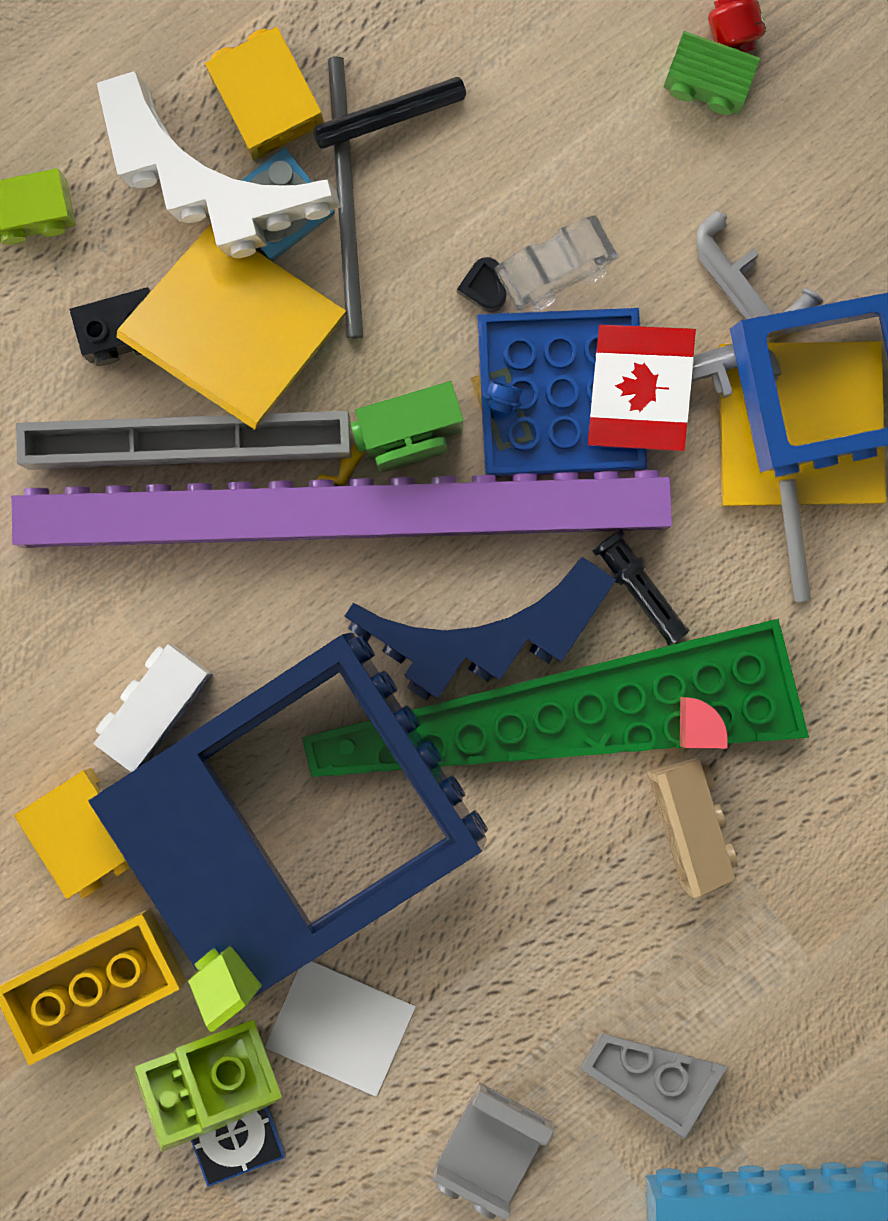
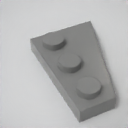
[579,1033,727,1138]

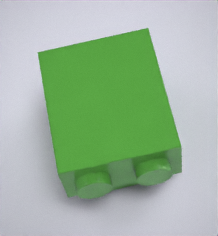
[350,381,464,472]

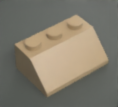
[648,758,738,899]

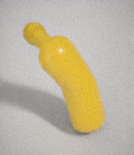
[318,444,365,486]

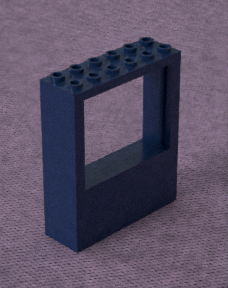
[88,632,488,999]

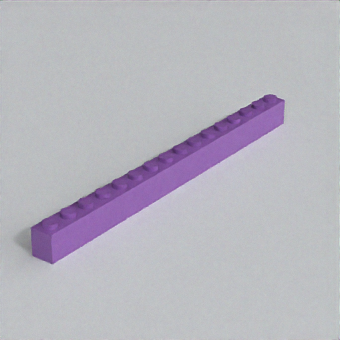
[11,470,672,548]

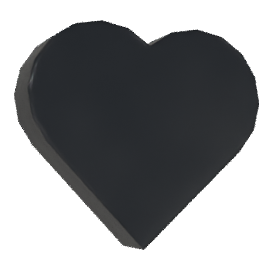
[457,257,506,312]

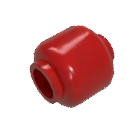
[708,0,766,53]

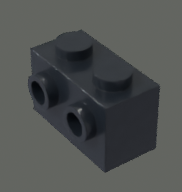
[69,287,151,366]

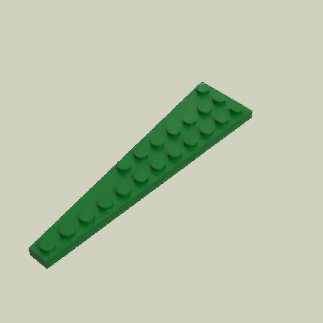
[302,618,809,777]

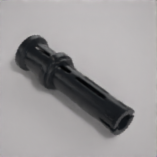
[592,529,690,646]

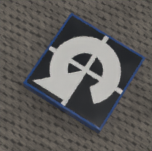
[191,1106,286,1187]

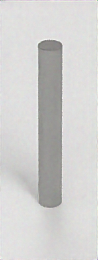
[779,479,811,602]

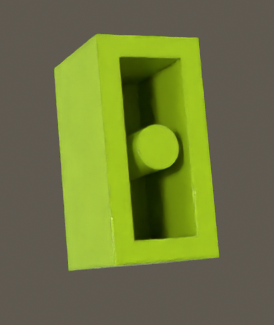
[0,168,76,245]

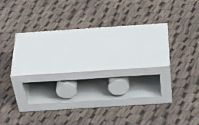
[94,644,213,772]

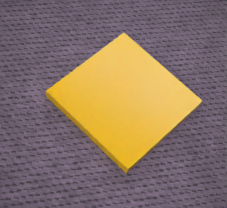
[117,224,346,430]
[718,341,886,507]

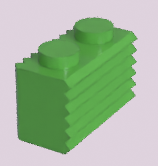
[663,31,760,115]

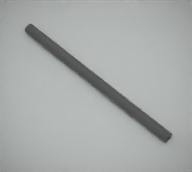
[328,56,363,339]

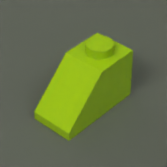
[188,945,262,1033]

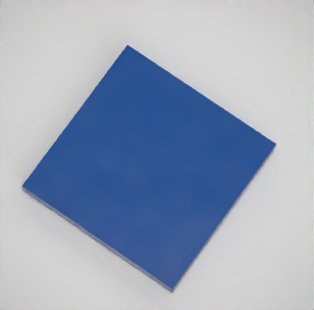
[477,308,648,477]

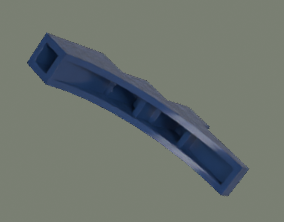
[344,557,617,701]

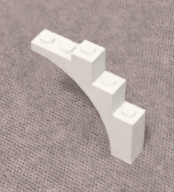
[97,71,340,258]

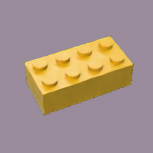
[0,907,187,1066]

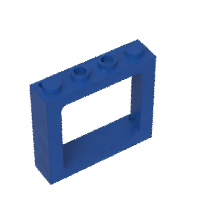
[729,293,888,477]

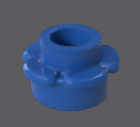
[483,381,522,413]

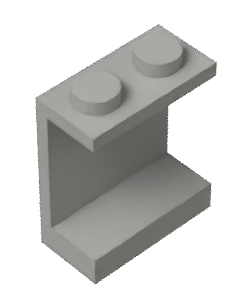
[433,1082,554,1221]

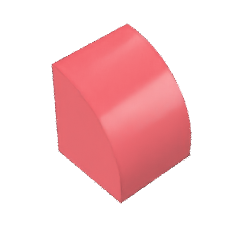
[680,697,727,749]

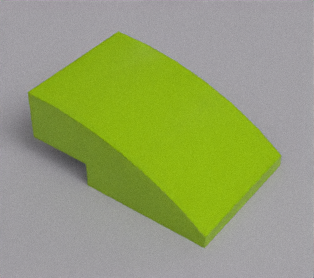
[134,1019,282,1152]

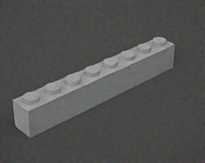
[16,411,352,470]

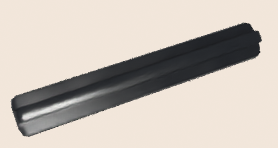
[313,77,466,149]

